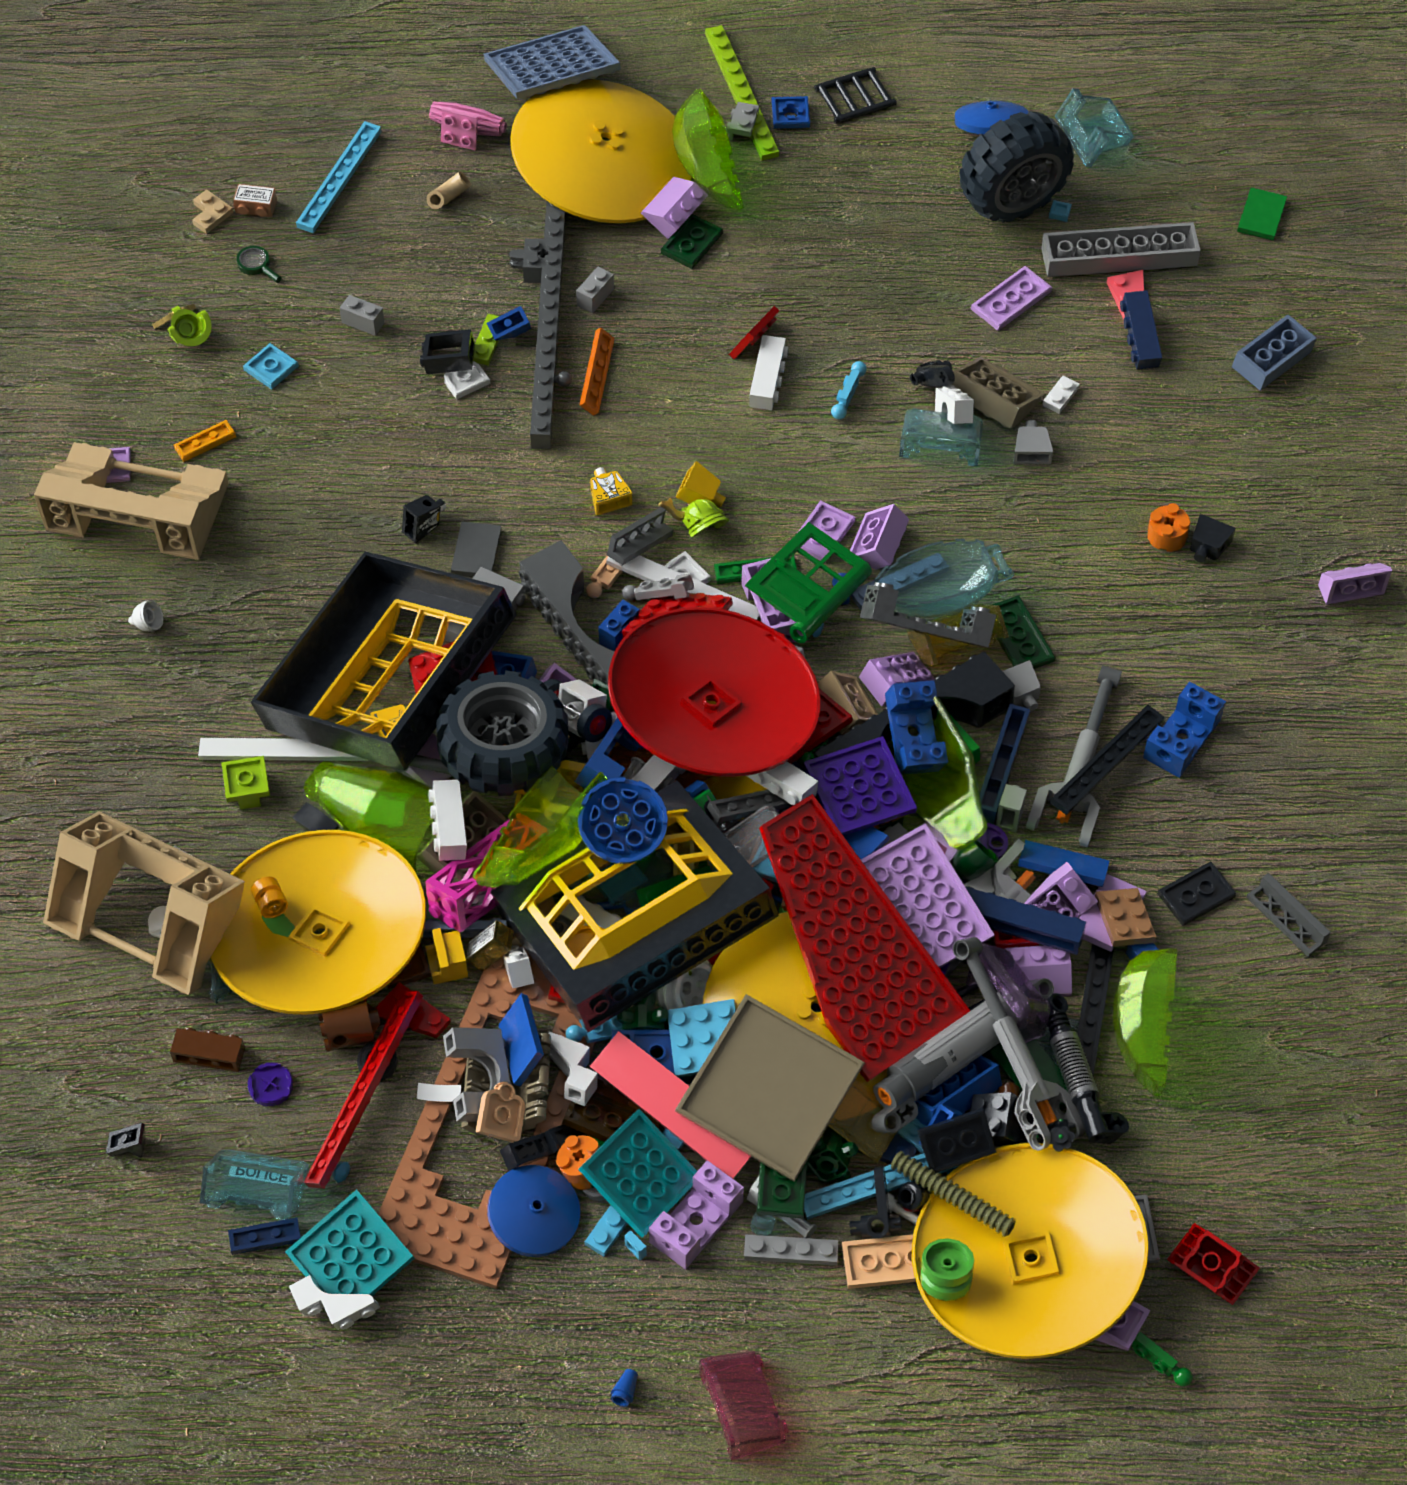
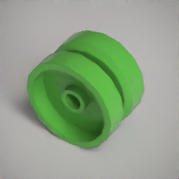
[920,1238,974,1301]

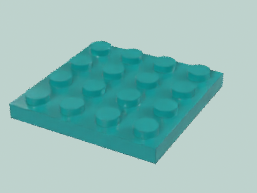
[578,1109,697,1238]
[285,1189,415,1296]

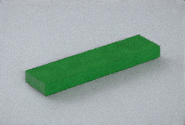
[714,555,797,584]

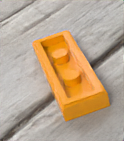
[174,420,236,462]

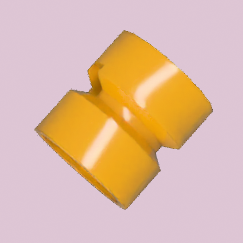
[251,876,288,918]

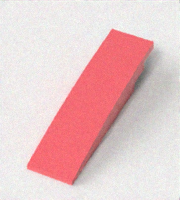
[590,1031,751,1179]

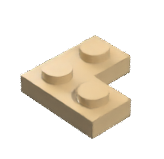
[192,189,234,234]

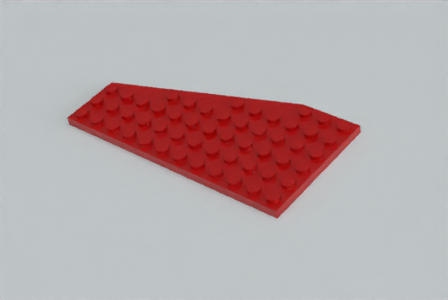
[759,794,970,1082]

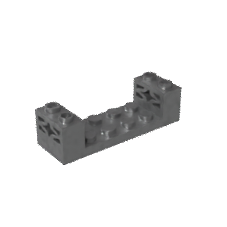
[860,582,996,647]

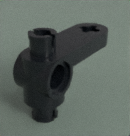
[910,360,955,386]
[849,1166,902,1239]

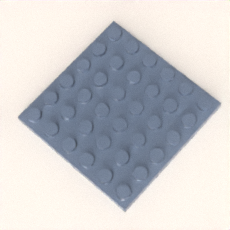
[483,25,621,100]

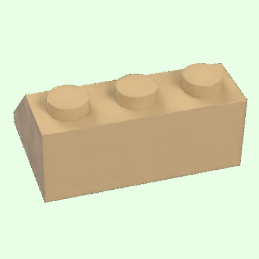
[818,670,878,735]

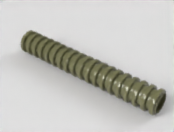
[891,1151,1016,1237]

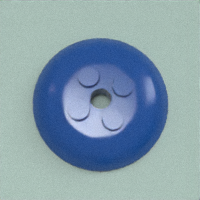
[578,777,668,864]

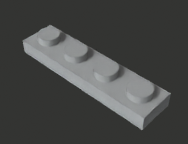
[744,1234,838,1266]

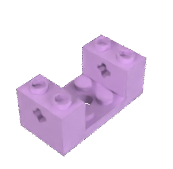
[742,558,803,643]
[649,1160,744,1270]

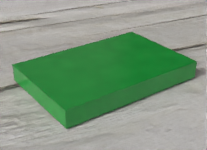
[1237,187,1287,241]

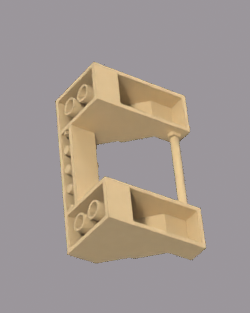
[34,442,229,560]
[43,811,245,995]

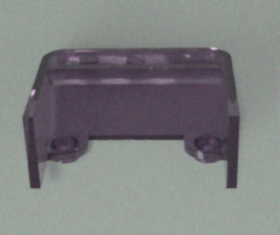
[966,944,1051,1043]

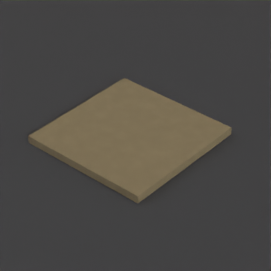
[675,994,865,1182]

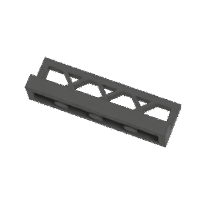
[607,507,674,565]
[707,790,791,833]
[1246,873,1331,957]

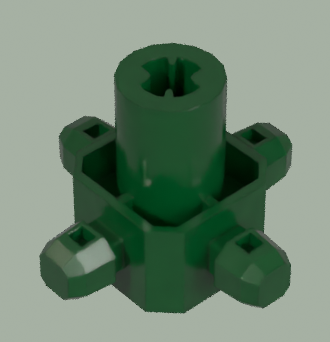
[617,991,669,1030]
[806,1127,858,1182]

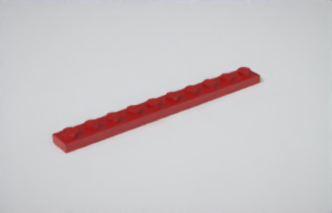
[303,991,423,1189]

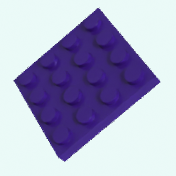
[803,736,917,836]

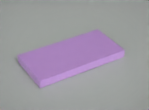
[971,266,1052,331]
[1079,874,1147,952]

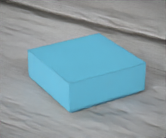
[1049,200,1072,222]
[625,1230,647,1260]

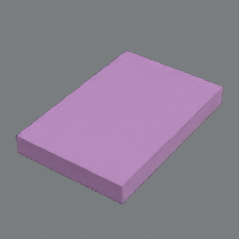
[798,500,855,563]

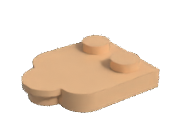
[476,1082,525,1143]

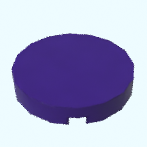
[247,1063,293,1106]

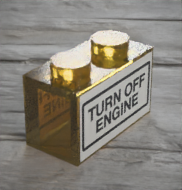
[466,920,514,972]

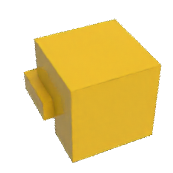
[426,928,468,985]

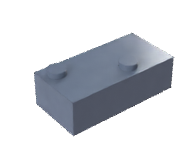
[1232,315,1317,391]

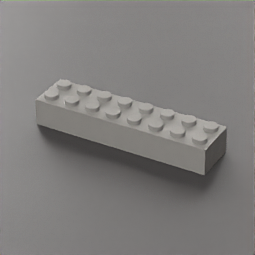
[1041,222,1200,277]

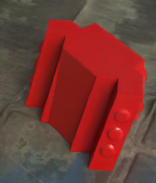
[1167,1223,1260,1305]

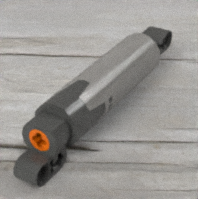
[872,978,1054,1133]

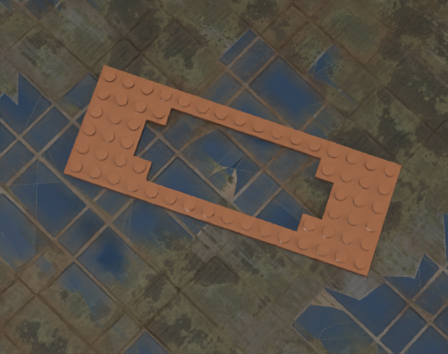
[378,937,597,1289]

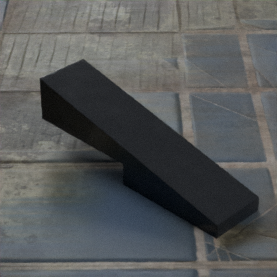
[499,1125,593,1171]

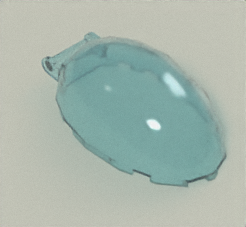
[874,539,1014,619]

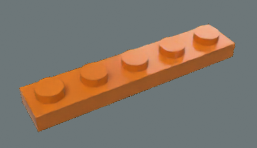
[579,328,615,416]

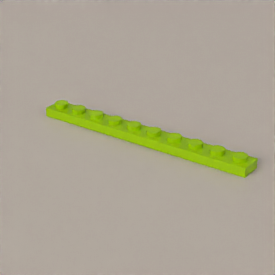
[705,25,779,161]

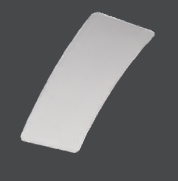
[417,1083,461,1102]

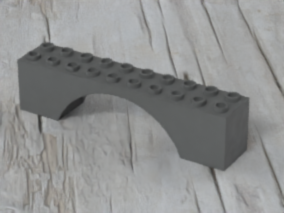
[519,540,615,684]

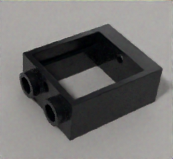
[420,329,475,374]

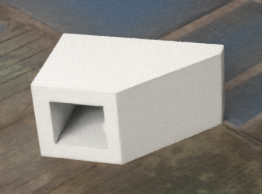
[503,945,534,989]

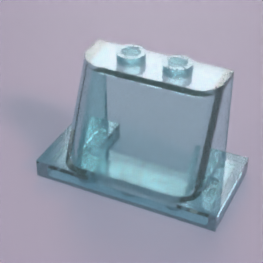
[1055,88,1134,167]

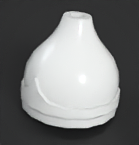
[129,600,163,632]

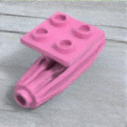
[429,101,507,150]

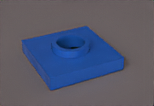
[771,96,810,129]

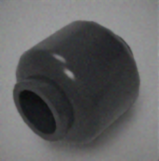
[898,1182,931,1212]

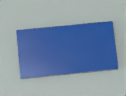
[1018,840,1110,887]
[498,993,544,1087]

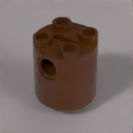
[318,999,381,1052]

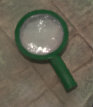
[236,246,282,283]

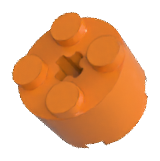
[1147,503,1190,552]
[556,1135,600,1190]

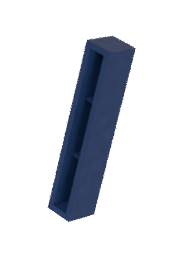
[974,704,1030,824]
[965,886,1086,955]

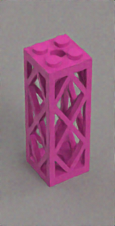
[425,813,552,933]

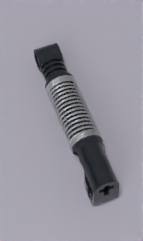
[1037,993,1129,1144]

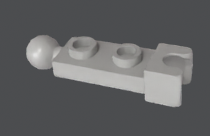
[622,574,694,601]

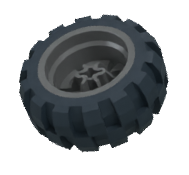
[959,111,1074,223]
[436,671,569,796]

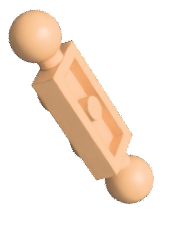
[586,556,622,598]

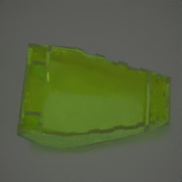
[672,88,744,210]
[1113,948,1177,1097]

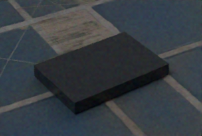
[1157,861,1237,926]
[917,1108,997,1173]

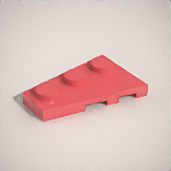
[1107,270,1144,320]

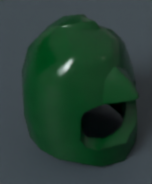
[952,838,999,881]

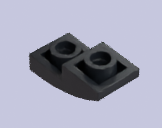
[292,802,340,831]

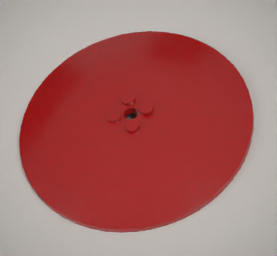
[608,607,820,777]

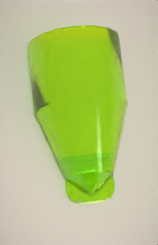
[888,696,987,850]
[304,762,433,872]
[473,765,608,888]

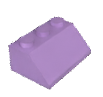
[641,177,708,239]
[850,504,909,569]
[1318,563,1392,605]
[1000,946,1072,998]

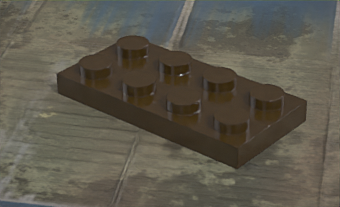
[562,1092,661,1142]

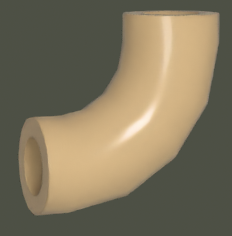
[426,171,471,209]

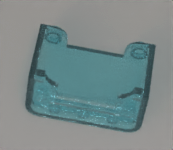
[899,408,983,467]

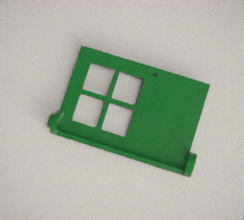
[745,522,872,643]

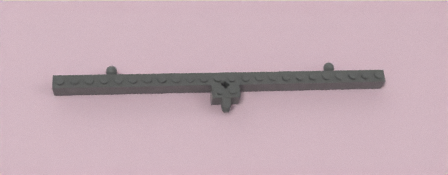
[509,201,572,449]

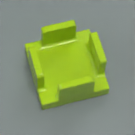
[221,756,270,810]

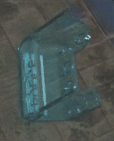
[199,1150,309,1219]

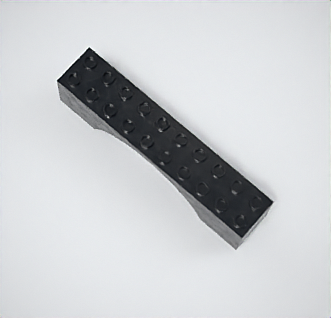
[814,651,1015,758]

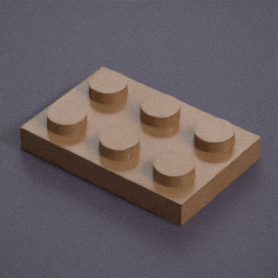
[1095,888,1156,947]

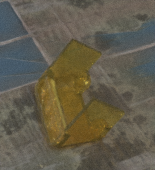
[907,604,1009,666]

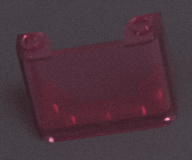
[699,1351,789,1461]

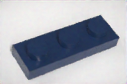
[228,1217,301,1255]

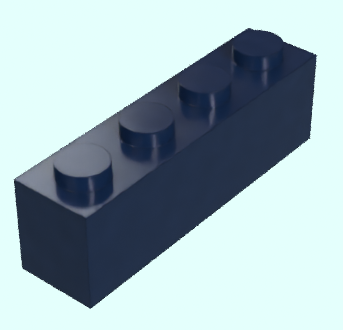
[1120,290,1162,370]

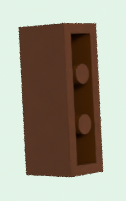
[170,1028,245,1072]

